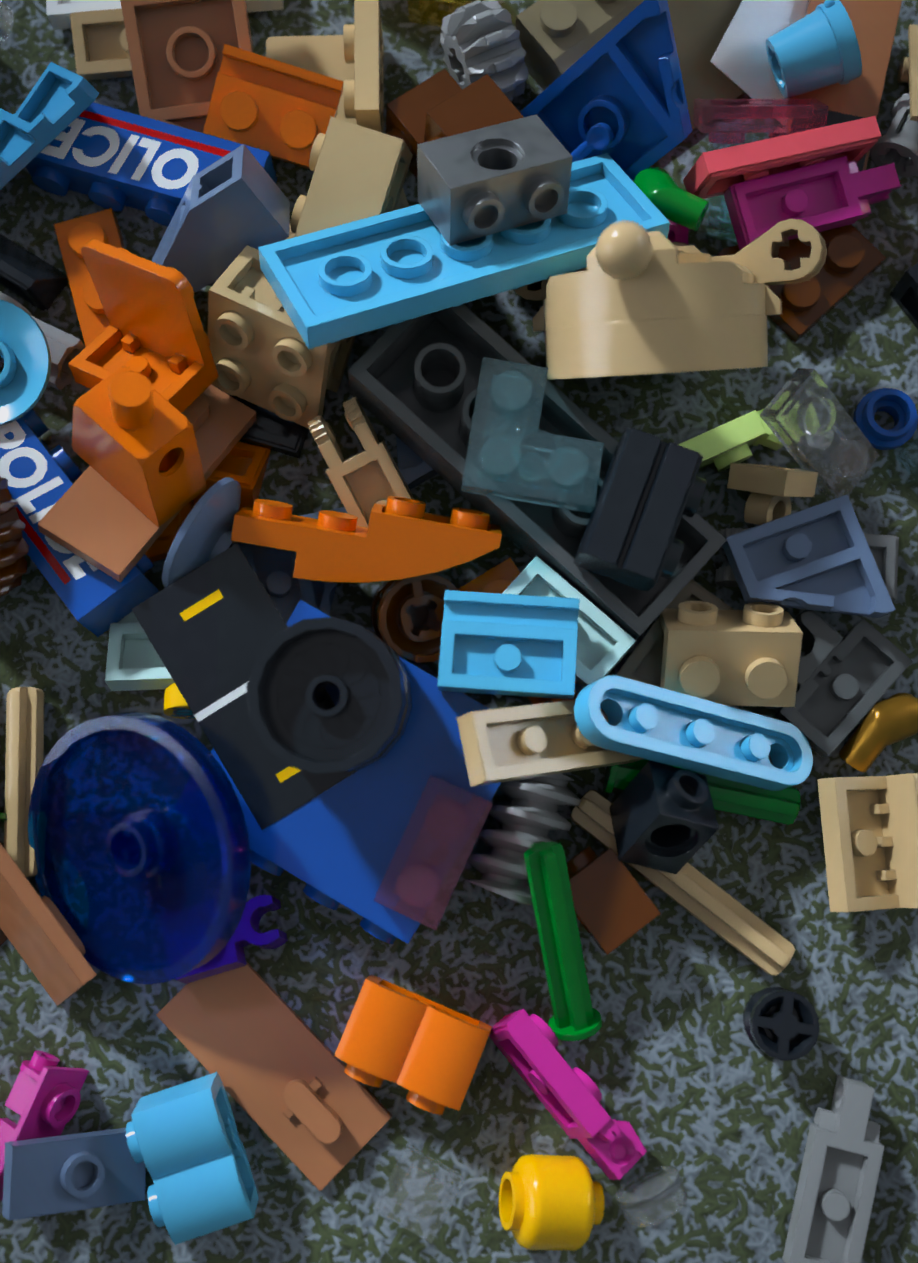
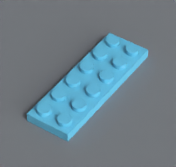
[258,153,670,349]

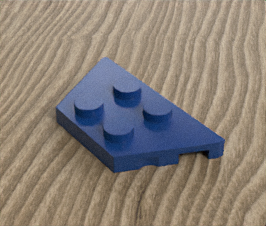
[520,0,692,181]

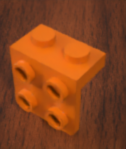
[68,239,219,413]

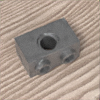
[417,114,573,246]

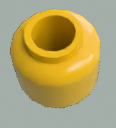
[499,1154,605,1251]

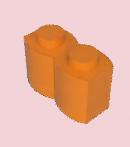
[334,975,492,1115]

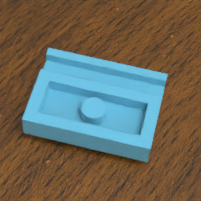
[437,590,580,700]

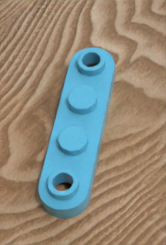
[574,675,813,791]

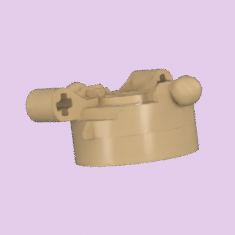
[514,219,827,380]

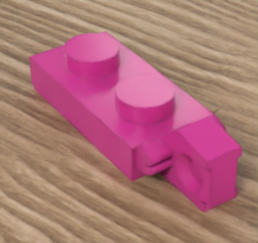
[723,156,901,250]
[489,1009,647,1180]

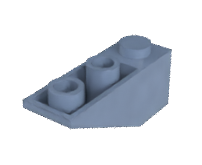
[151,144,290,293]

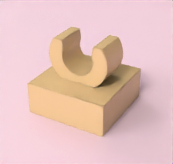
[727,463,818,525]

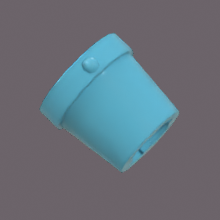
[766,0,862,99]

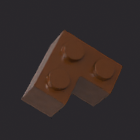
[385,69,523,180]

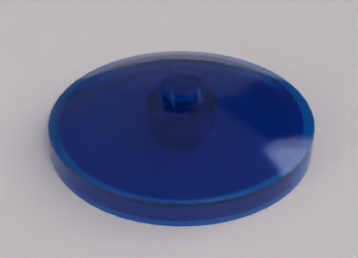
[28,712,251,984]

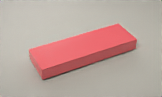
[683,116,881,199]

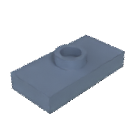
[2,1128,146,1221]

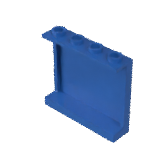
[179,599,501,944]

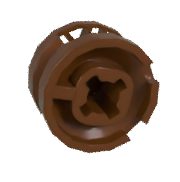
[370,573,460,663]

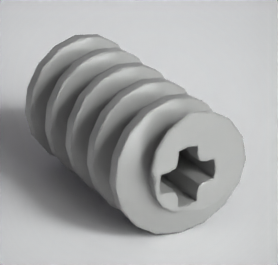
[463,773,581,906]

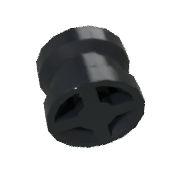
[743,987,820,1061]

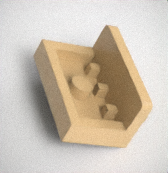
[660,601,803,707]
[817,773,918,912]

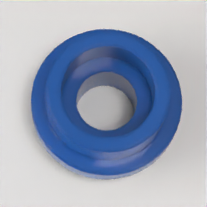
[853,388,918,450]

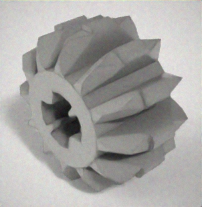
[440,0,528,102]

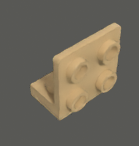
[266,0,384,133]
[207,245,340,429]

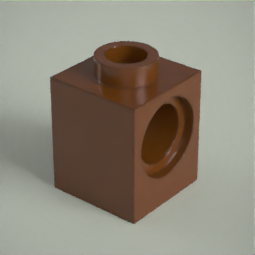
[566,845,661,955]

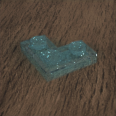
[461,357,604,513]

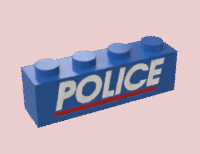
[25,102,278,227]
[0,408,159,637]

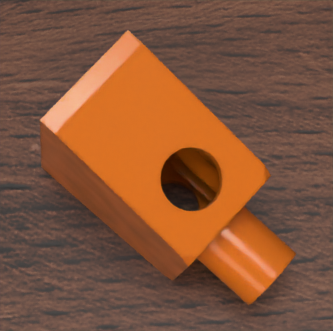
[72,367,206,528]

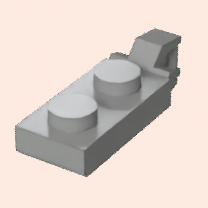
[782,1075,884,1263]

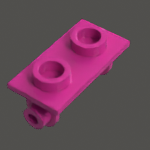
[0,1050,89,1201]

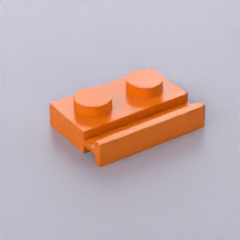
[203,44,344,169]

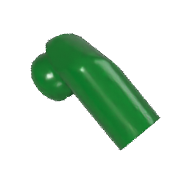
[633,167,709,232]

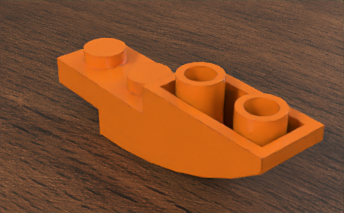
[231,496,502,583]

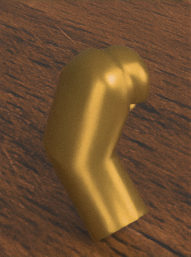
[839,693,918,773]

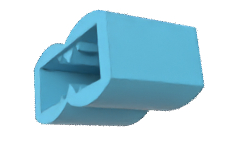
[126,1072,259,1245]

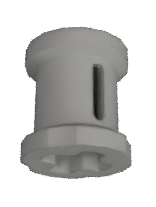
[870,93,918,178]

